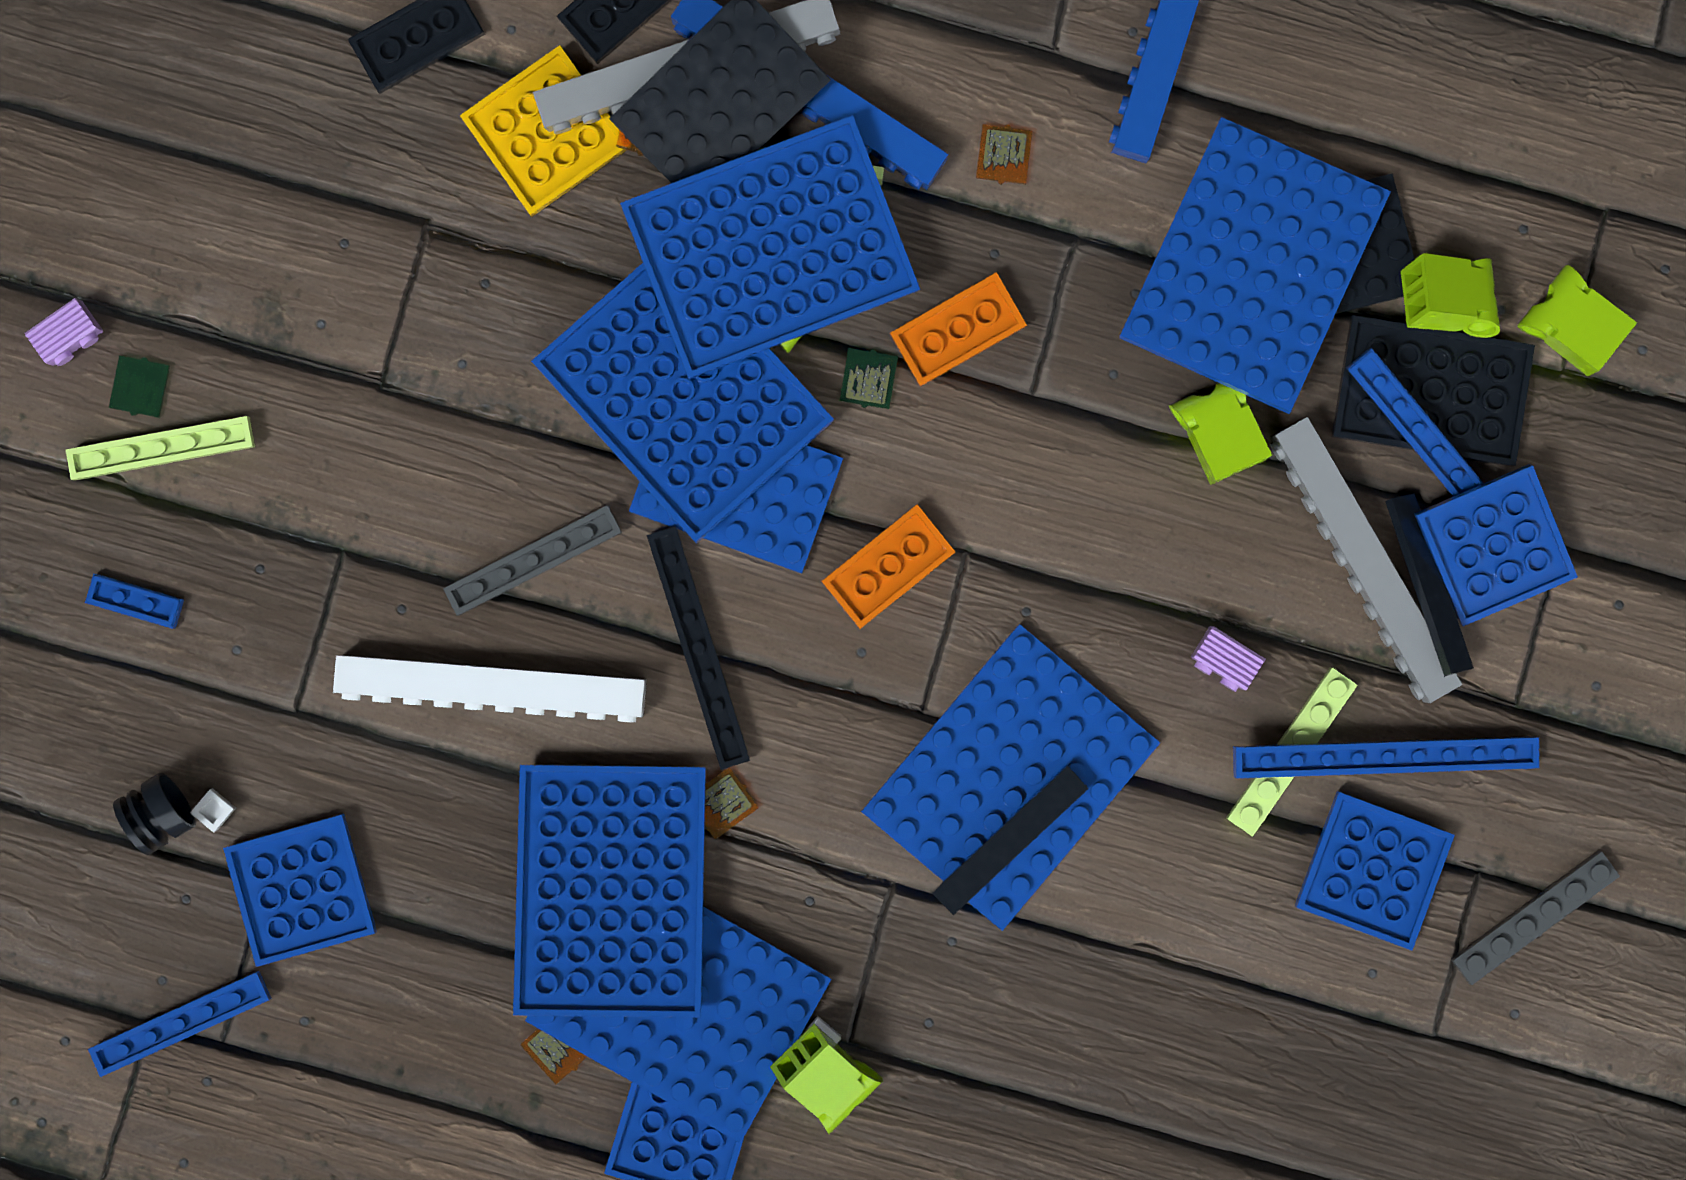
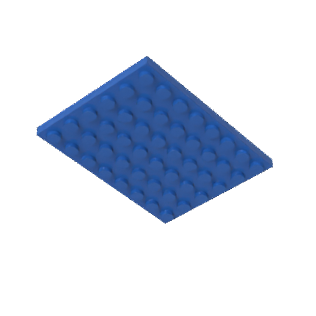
[620,115,920,379]
[1119,117,1391,414]
[532,263,834,544]
[861,624,1160,931]
[513,765,706,1018]
[525,906,832,1143]

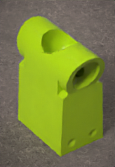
[1401,253,1500,338]
[1517,265,1637,377]
[1169,383,1272,485]
[770,1023,883,1134]

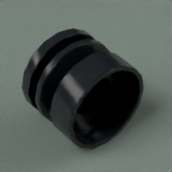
[113,773,196,855]

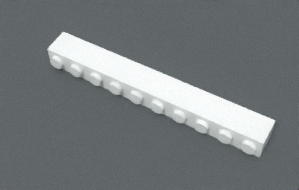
[333,655,647,722]

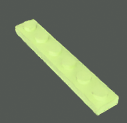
[66,416,255,481]
[1226,667,1358,836]

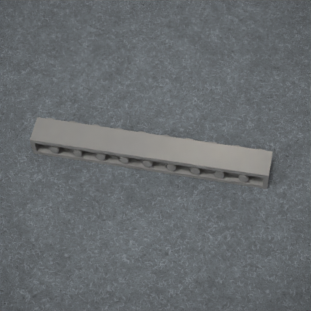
[533,0,841,134]
[1270,417,1462,703]

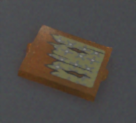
[976,125,1032,185]
[705,767,759,839]
[520,1028,587,1085]

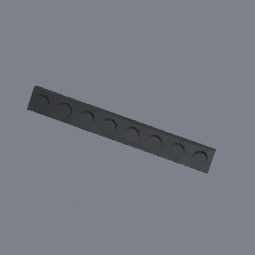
[646,526,750,770]

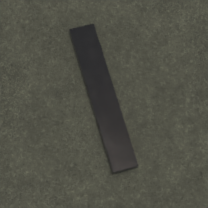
[1385,494,1474,677]
[932,765,1089,915]

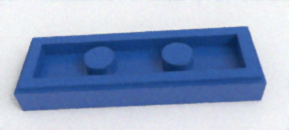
[85,573,184,629]

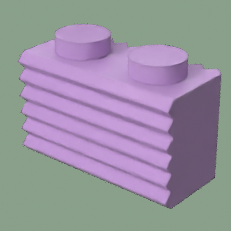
[25,298,103,366]
[1191,626,1265,692]

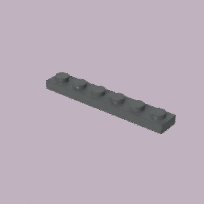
[443,505,622,616]
[1451,851,1620,985]

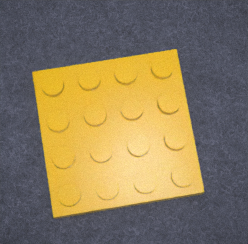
[460,45,631,217]

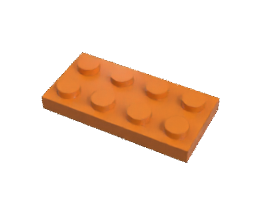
[890,272,1027,387]
[822,504,955,629]

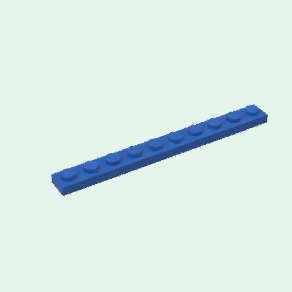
[1233,736,1539,778]

